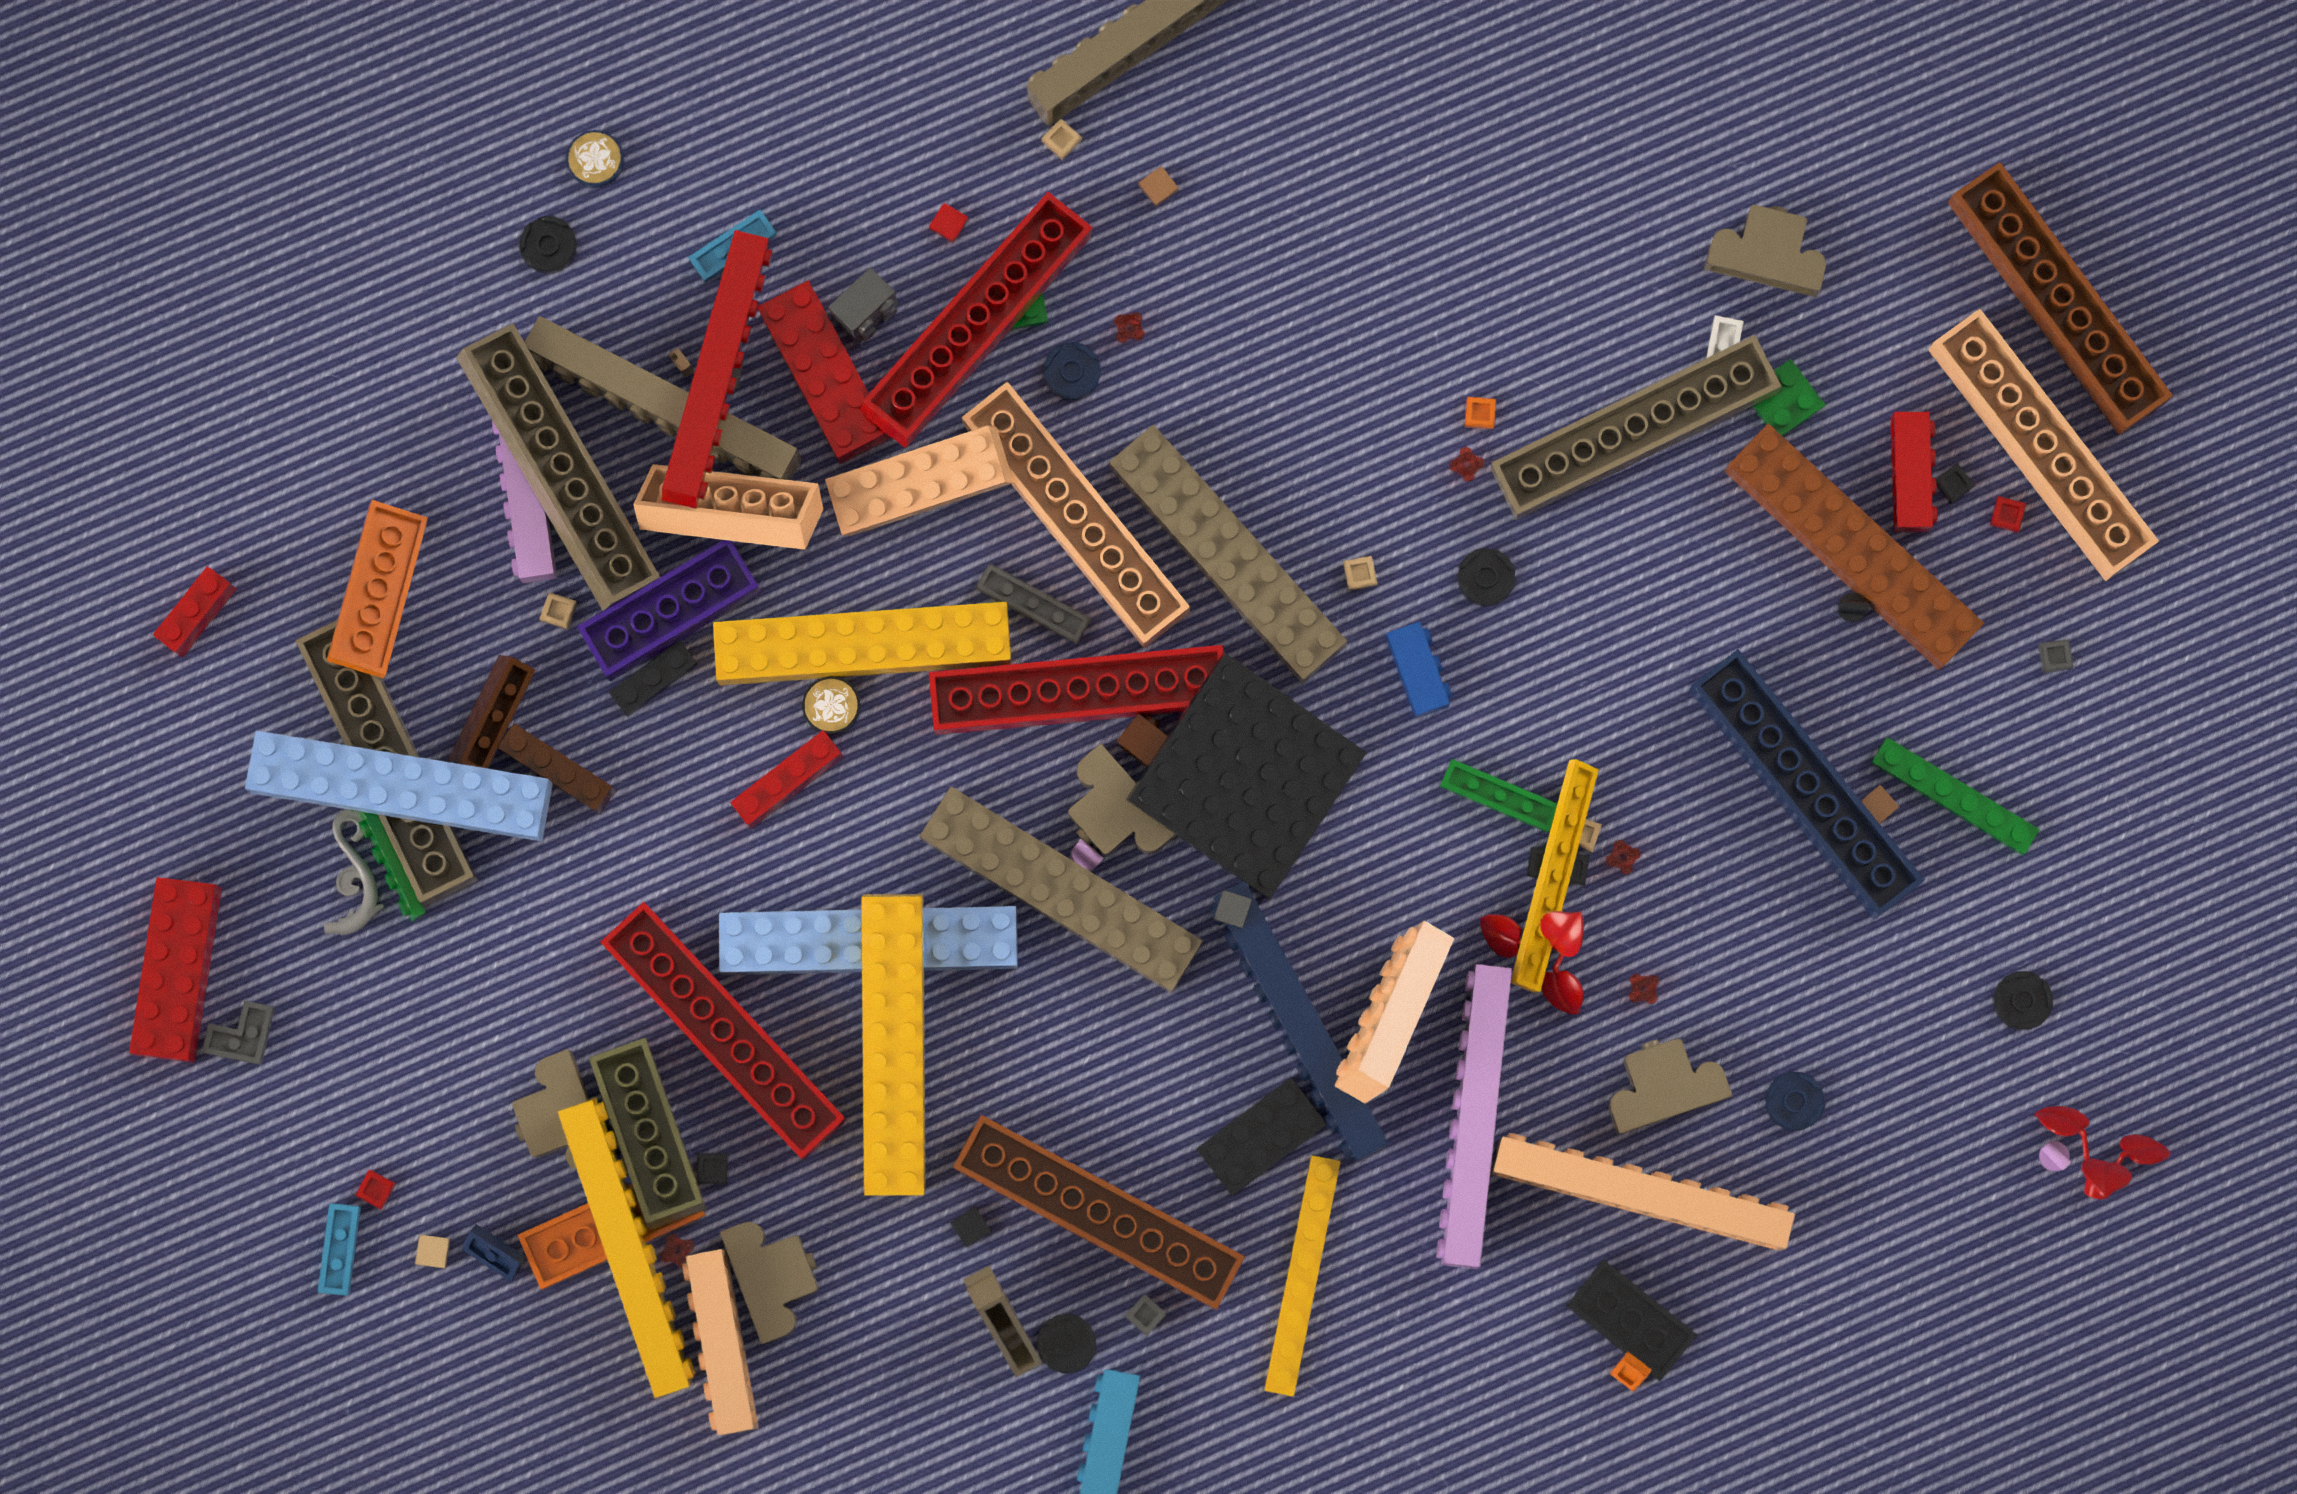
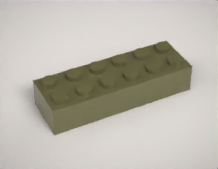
[589,1038,707,1230]

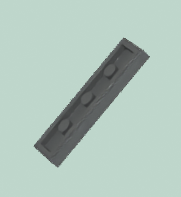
[975,563,1091,645]

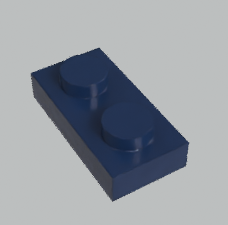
[462,1224,526,1282]

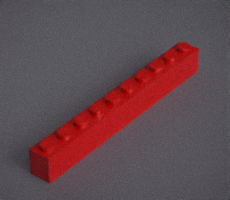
[662,230,773,509]

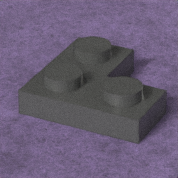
[202,1001,275,1065]

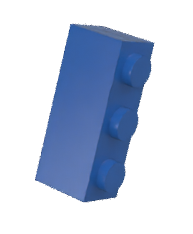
[1386,621,1453,719]

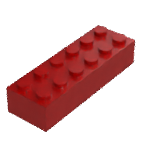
[757,280,891,465]
[129,877,222,1063]

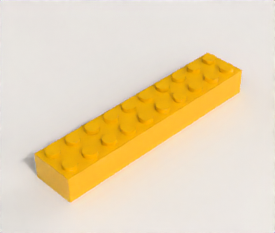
[713,602,1012,686]
[861,894,926,1196]
[558,1097,696,1398]

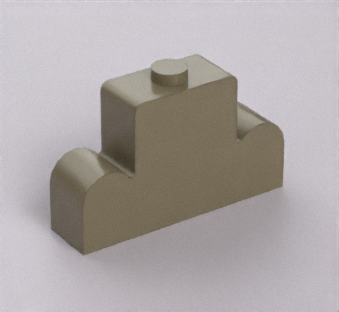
[1704,205,1826,297]
[1068,743,1177,857]
[1608,1038,1733,1135]
[513,1049,590,1170]
[720,1222,819,1345]
[963,1265,1042,1378]

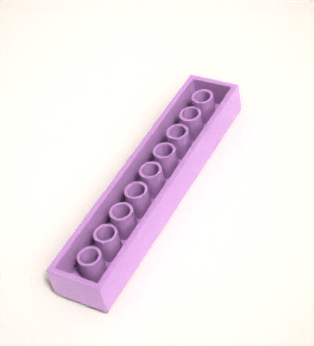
[1436,964,1512,1269]

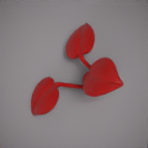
[1480,911,1584,1015]
[2034,1106,2171,1199]

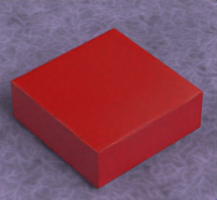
[929,203,969,244]
[1990,496,2027,533]
[355,1169,397,1210]

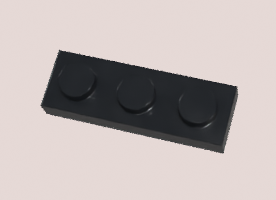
[609,640,698,717]

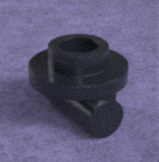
[1838,593,1869,623]

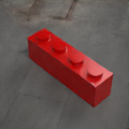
[1890,412,1937,532]
[730,730,844,829]

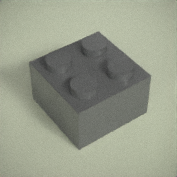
[829,267,898,344]

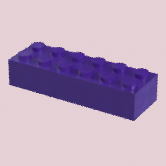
[577,540,762,682]

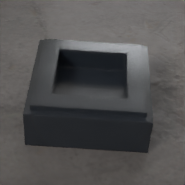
[1936,463,1976,505]
[697,1153,728,1184]
[950,1206,992,1248]

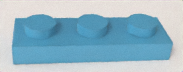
[688,210,777,283]
[318,1203,361,1296]

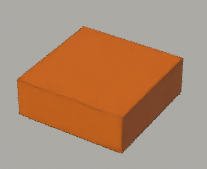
[1465,397,1496,429]
[1610,1352,1651,1392]

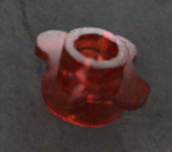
[1114,312,1145,343]
[1449,447,1485,482]
[1606,840,1641,875]
[1628,974,1659,1004]
[661,1234,695,1268]

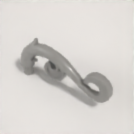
[324,809,384,936]

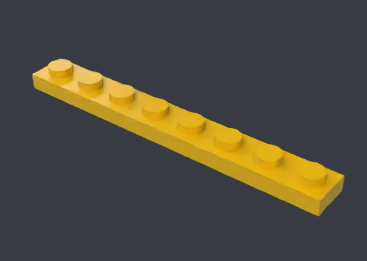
[1510,759,1599,993]
[1264,1155,1341,1397]

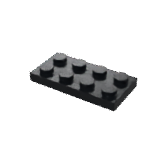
[1196,1077,1327,1197]
[1566,1259,1698,1382]

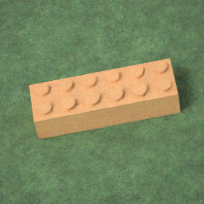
[825,425,1013,536]
[633,464,823,550]
[1335,921,1454,1103]
[682,1249,759,1435]

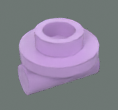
[1070,839,1103,871]
[2039,1141,2071,1171]

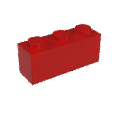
[153,566,237,658]

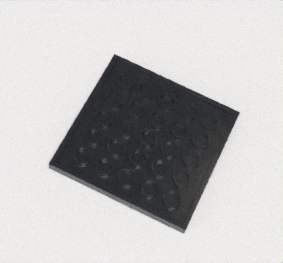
[1125,653,1367,899]

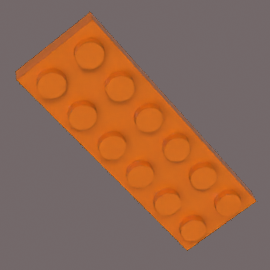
[327,500,428,678]
[517,1183,706,1290]

